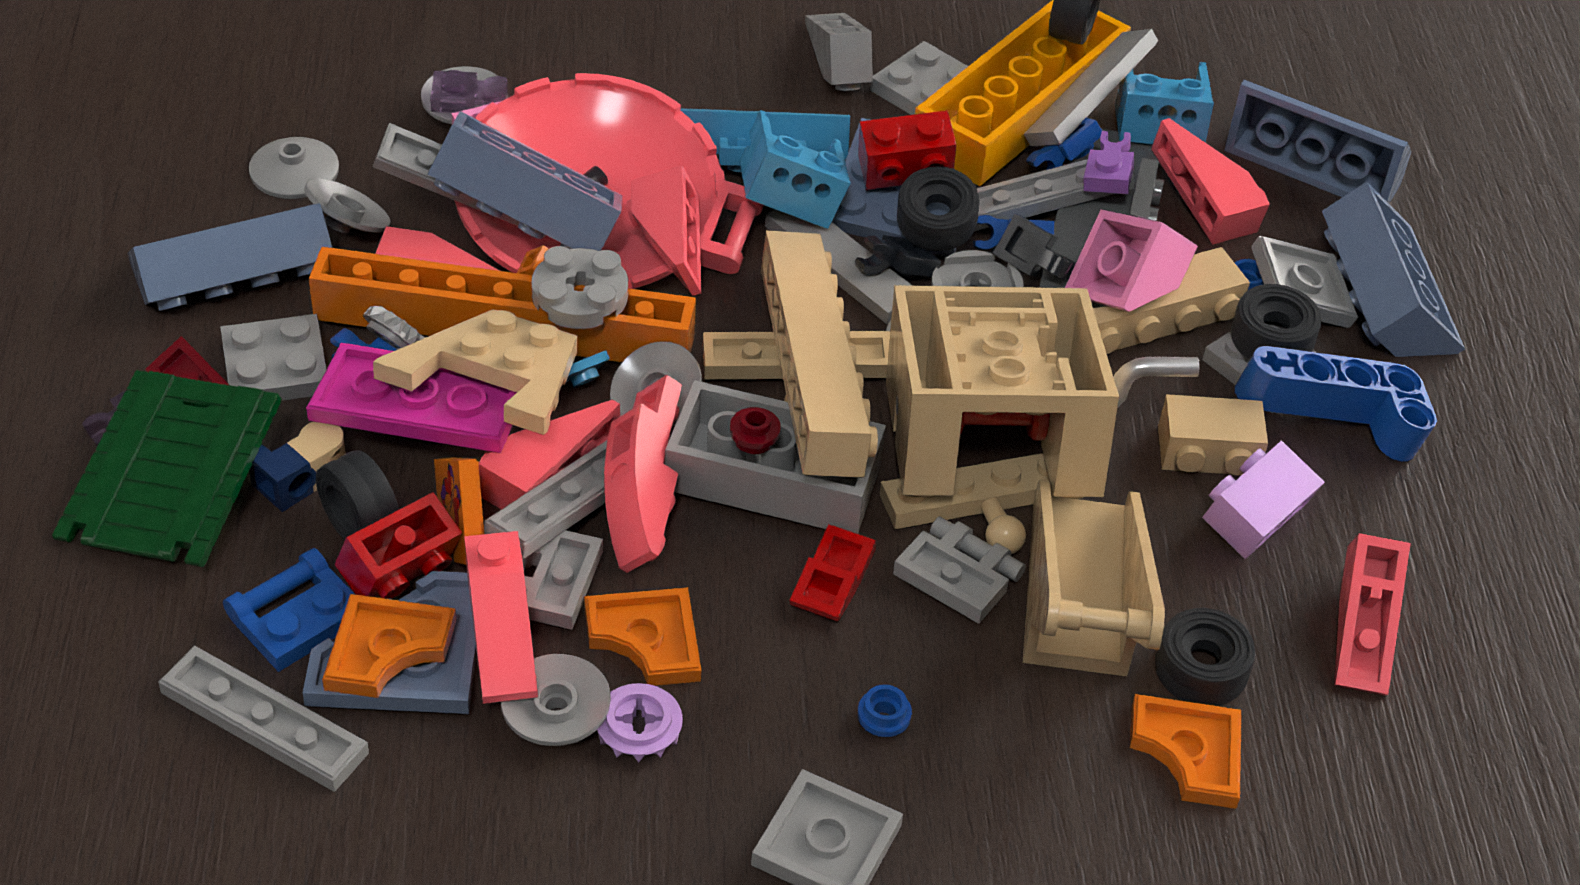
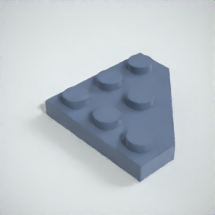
[832,117,957,257]
[303,571,477,714]

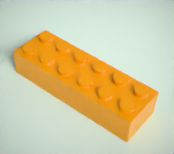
[915,0,1131,186]

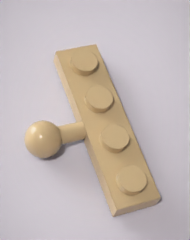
[702,331,890,402]
[880,453,1068,554]

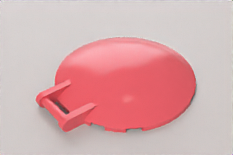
[454,73,764,289]

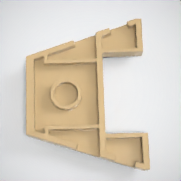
[373,309,577,435]

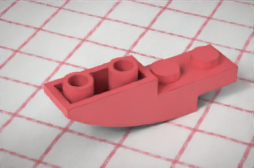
[604,375,682,573]

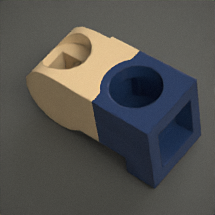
[249,422,346,512]

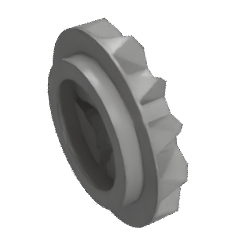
[363,306,425,349]

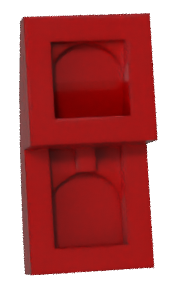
[790,524,876,622]

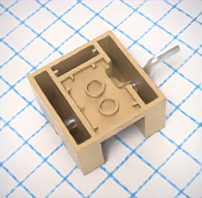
[886,285,1199,499]

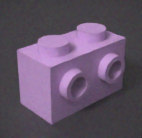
[1202,441,1325,559]

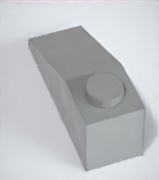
[805,13,873,91]

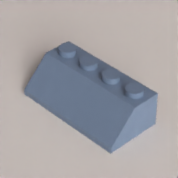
[1224,80,1411,203]
[428,111,623,251]
[1322,181,1465,357]
[127,203,332,311]

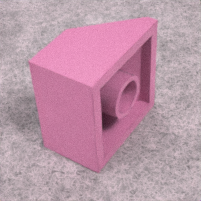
[1065,210,1198,312]

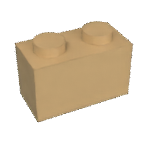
[1158,394,1268,475]

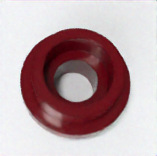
[730,407,781,454]

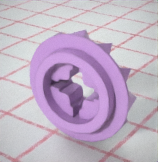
[597,683,683,762]

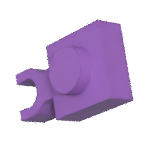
[1084,131,1134,194]

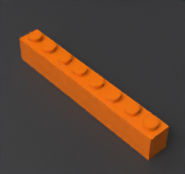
[309,247,696,362]

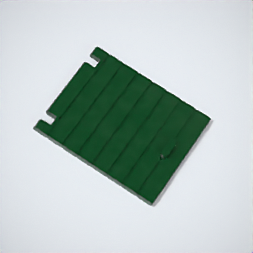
[52,370,282,567]

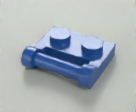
[223,548,355,672]

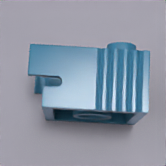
[1115,62,1214,144]
[740,110,851,229]

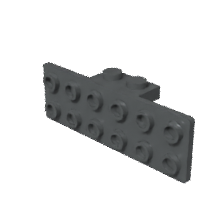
[1039,128,1164,308]

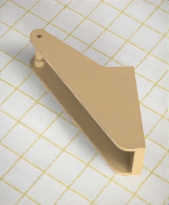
[1023,480,1165,676]

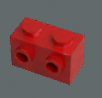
[858,110,957,190]
[335,492,462,599]

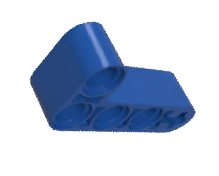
[1235,346,1437,461]

